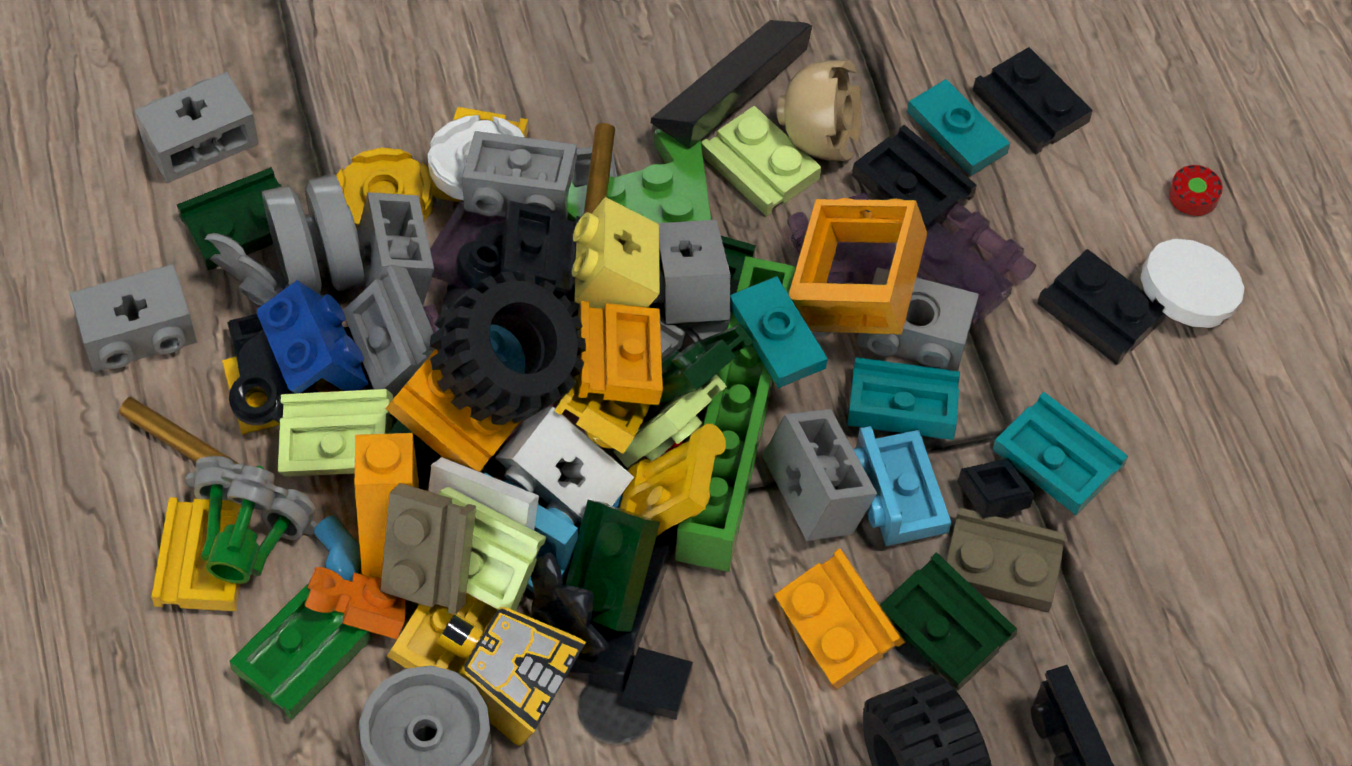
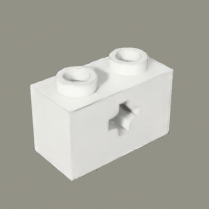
[496,407,634,527]

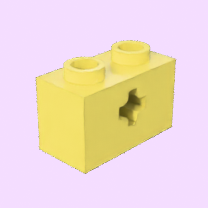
[572,197,660,309]

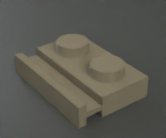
[380,483,476,614]
[946,507,1066,613]

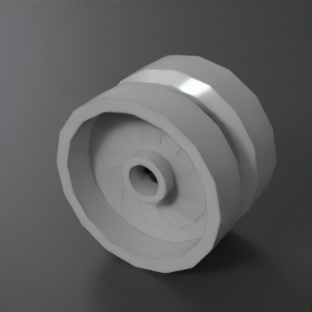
[262,173,365,294]
[359,666,493,766]

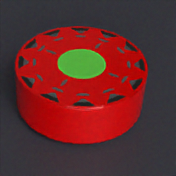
[1169,165,1223,216]

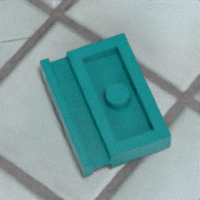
[847,357,960,440]
[992,392,1128,516]

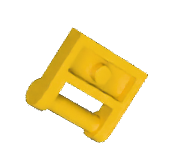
[620,424,726,536]

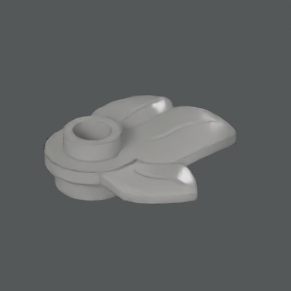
[205,233,287,307]

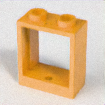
[788,198,927,335]

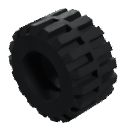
[430,271,586,425]
[863,673,992,766]

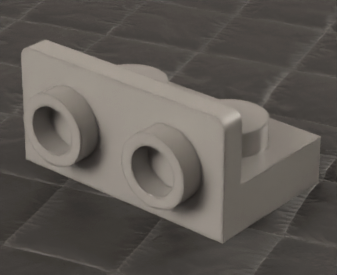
[462,131,577,220]

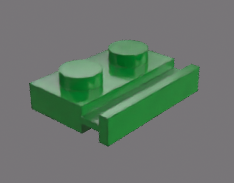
[229,584,371,720]

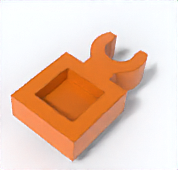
[305,567,406,640]

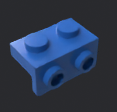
[257,280,369,394]

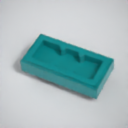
[907,79,1010,176]
[730,276,828,388]

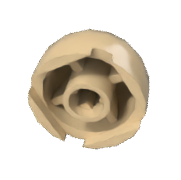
[777,60,862,161]

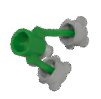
[186,456,317,584]

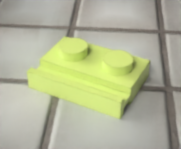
[701,106,821,217]
[613,374,727,468]
[278,389,393,477]
[438,487,547,611]

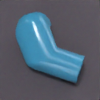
[314,515,361,581]

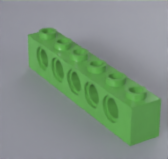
[675,256,796,572]

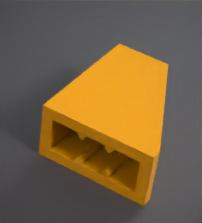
[354,433,419,578]

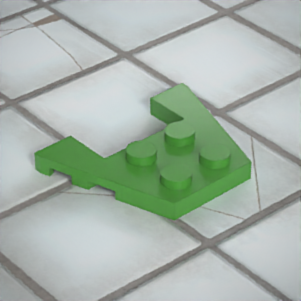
[567,129,711,223]

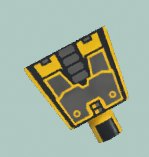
[436,607,586,747]

